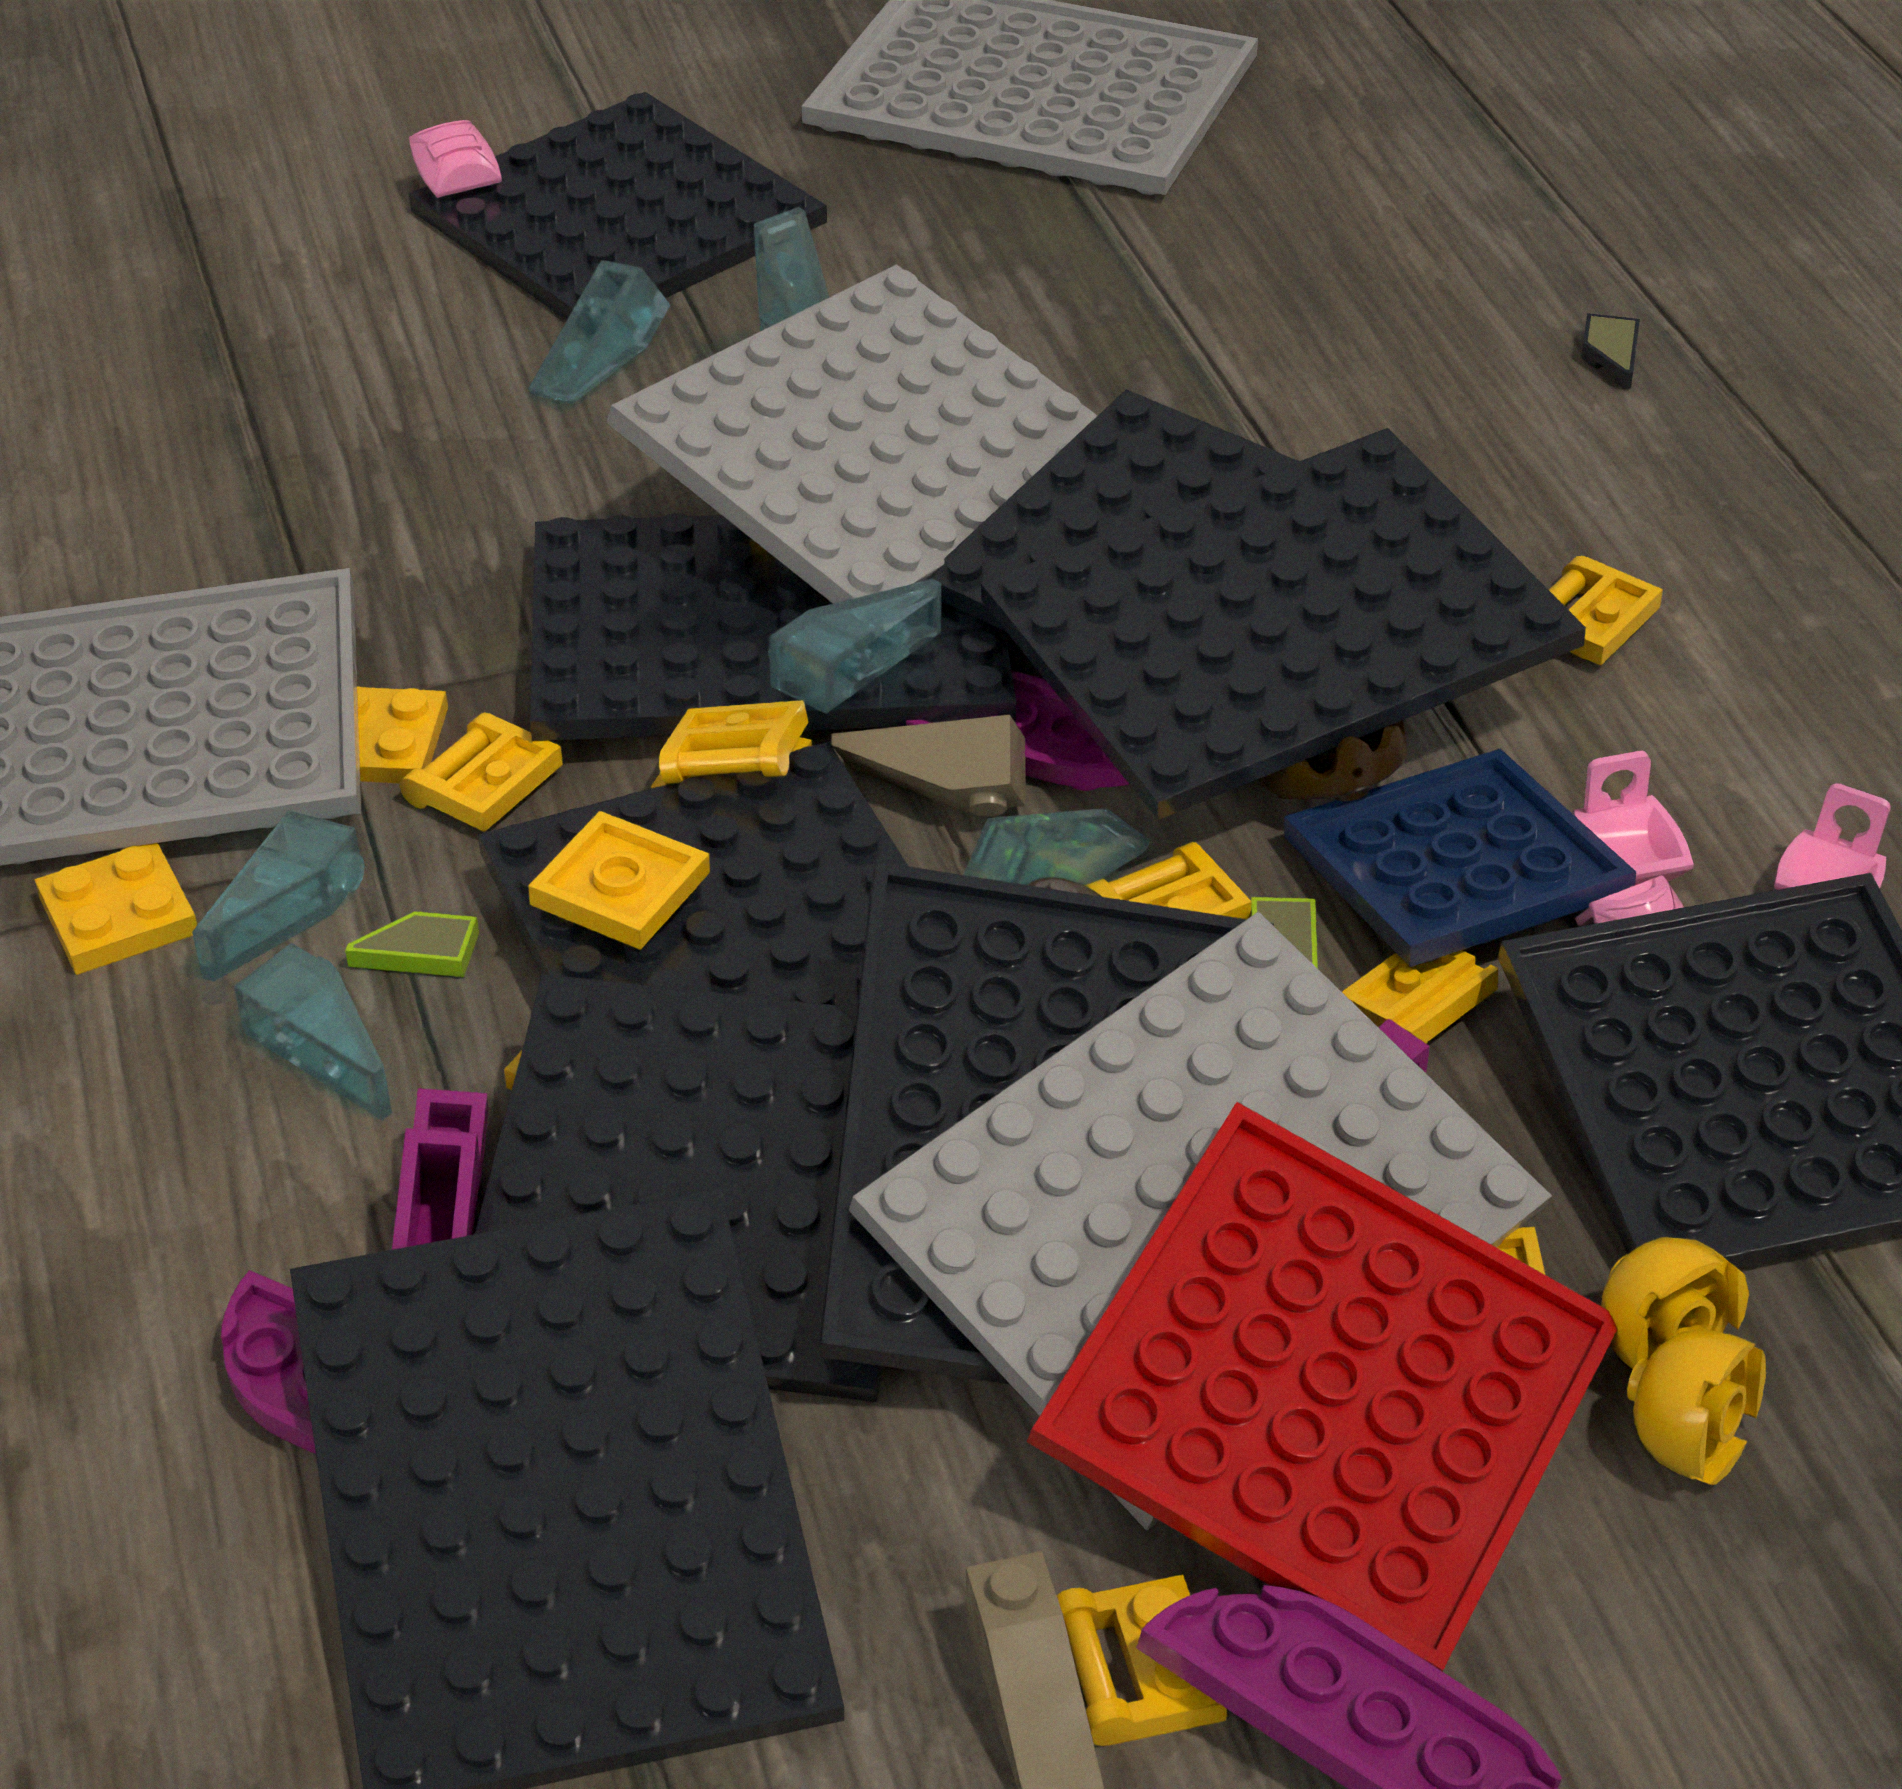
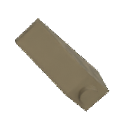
[832,715,1026,816]
[966,1551,1104,1789]

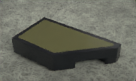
[1581,313,1640,389]

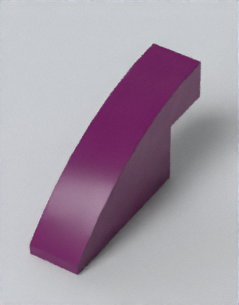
[392,1088,489,1250]

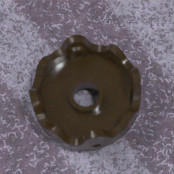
[1258,720,1407,801]

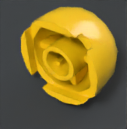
[1601,1237,1749,1369]
[1627,1329,1766,1485]

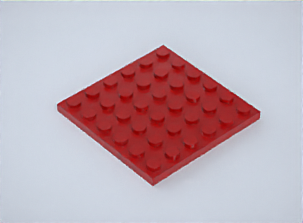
[1027,1102,1618,1672]

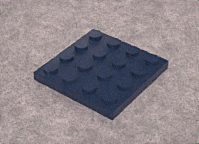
[1284,748,1636,967]

